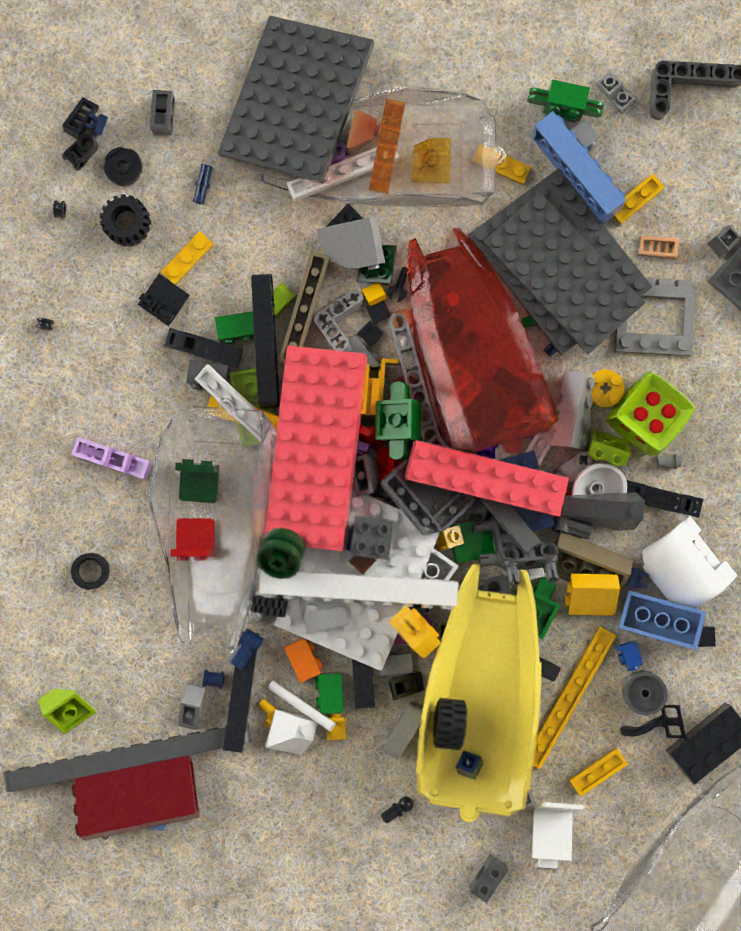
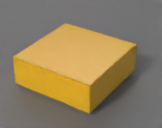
[362,283,387,306]

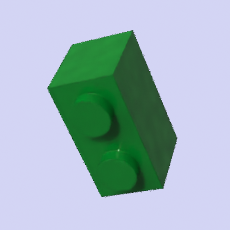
[215,311,254,345]
[315,672,344,714]

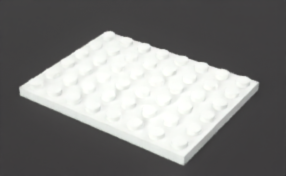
[274,489,440,671]

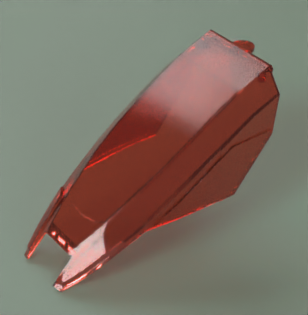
[407,228,559,454]

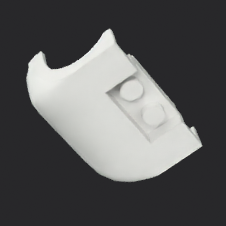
[641,516,737,608]

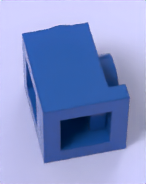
[615,640,643,672]

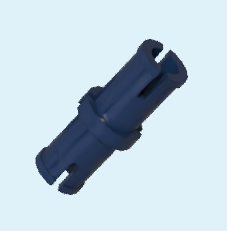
[193,164,213,205]

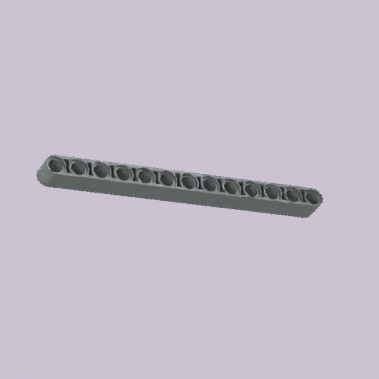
[3,721,252,792]

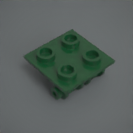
[357,245,397,286]

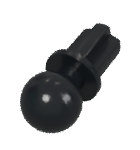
[381,796,414,824]

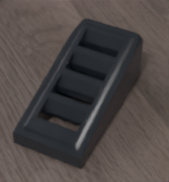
[62,97,99,139]

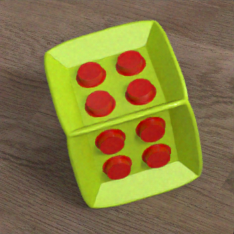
[606,371,696,457]

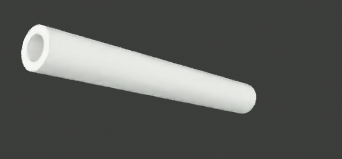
[268,681,335,731]

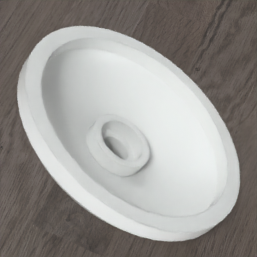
[571,463,627,495]

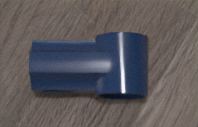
[228,629,264,670]

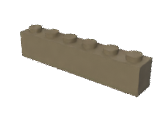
[278,251,330,365]

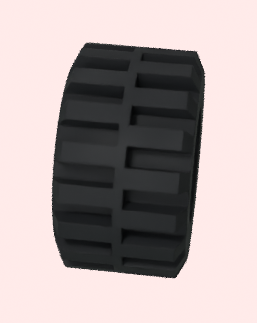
[99,194,151,247]
[433,698,467,750]

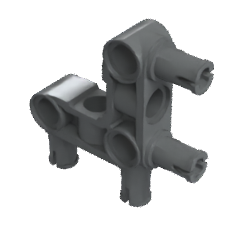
[473,517,560,587]

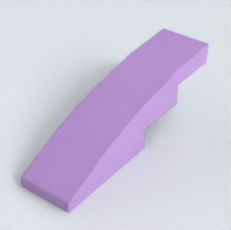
[71,437,152,480]

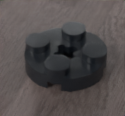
[104,147,143,186]

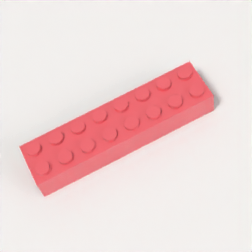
[404,440,569,516]

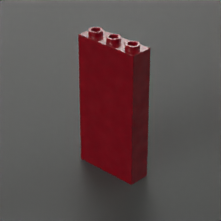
[72,756,200,841]

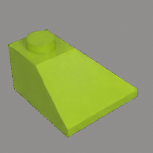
[38,689,96,734]

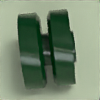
[257,528,306,579]

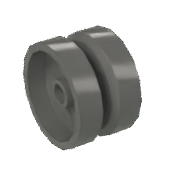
[622,670,668,716]

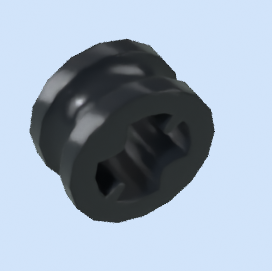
[53,200,66,218]
[35,318,54,331]

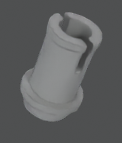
[657,454,682,469]

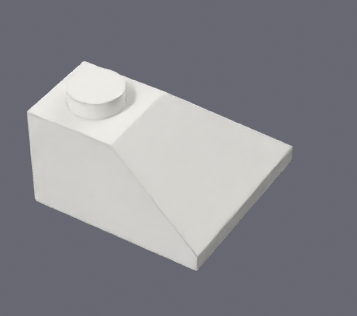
[265,709,317,755]

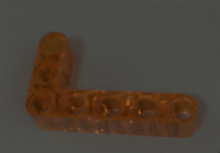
[369,98,405,194]

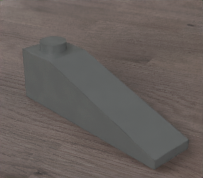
[561,493,645,530]

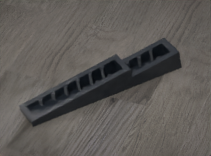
[223,631,259,753]

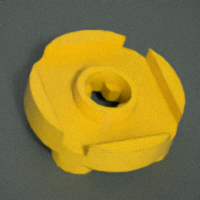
[591,369,625,408]

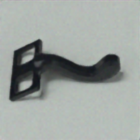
[620,705,686,738]

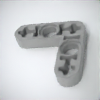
[314,290,365,352]

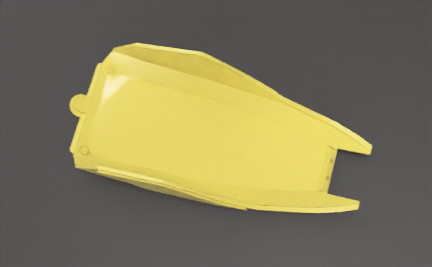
[416,564,541,823]

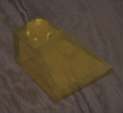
[412,137,451,183]

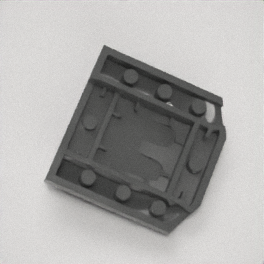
[379,433,475,536]

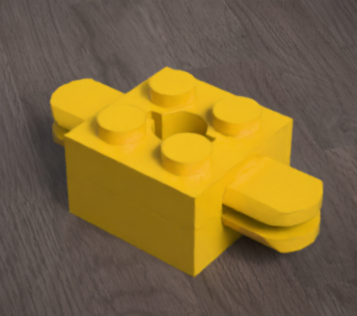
[389,606,441,659]

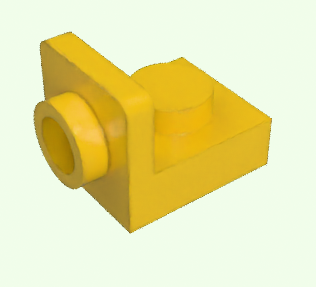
[435,525,464,551]
[326,713,346,740]

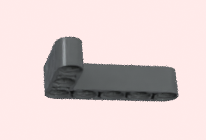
[650,60,741,120]

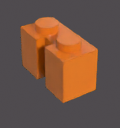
[284,638,323,683]

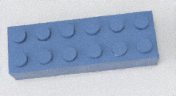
[532,112,626,224]

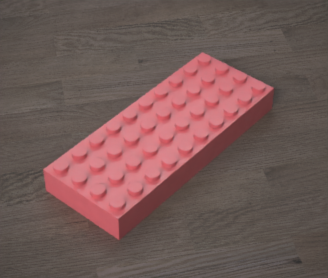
[265,346,368,551]

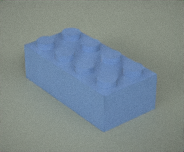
[619,590,707,650]

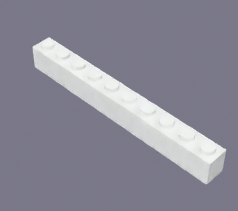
[259,570,458,609]

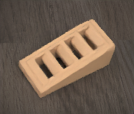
[639,235,680,260]

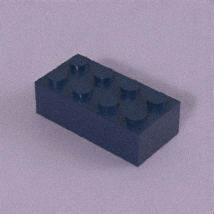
[498,451,555,532]

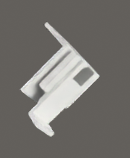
[532,802,584,869]

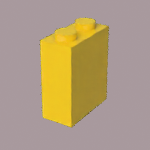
[564,574,620,616]

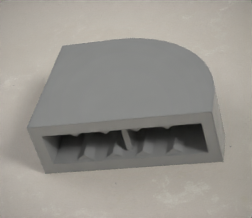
[317,217,385,270]

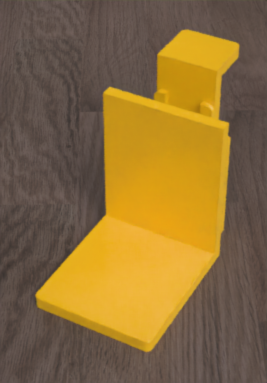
[361,358,399,418]

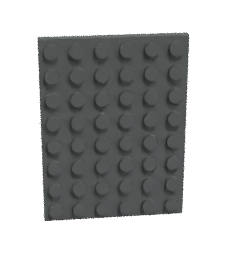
[218,15,375,184]
[468,168,652,356]

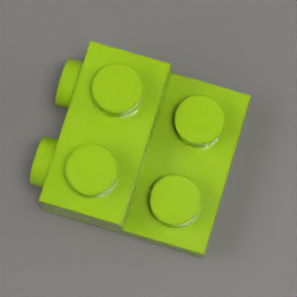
[587,429,631,467]

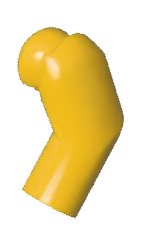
[258,699,276,728]

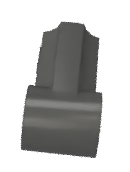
[552,514,593,539]

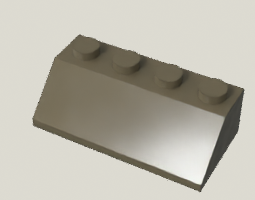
[544,532,633,593]

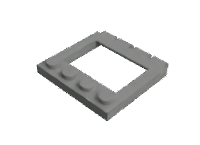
[615,278,695,356]

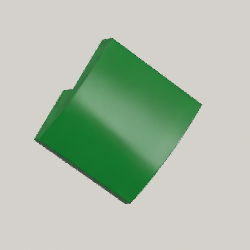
[448,518,495,563]

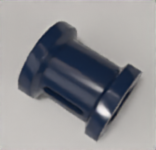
[203,670,225,689]

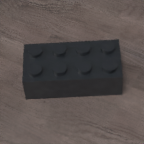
[665,703,741,785]

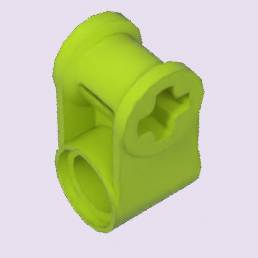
[274,283,297,318]

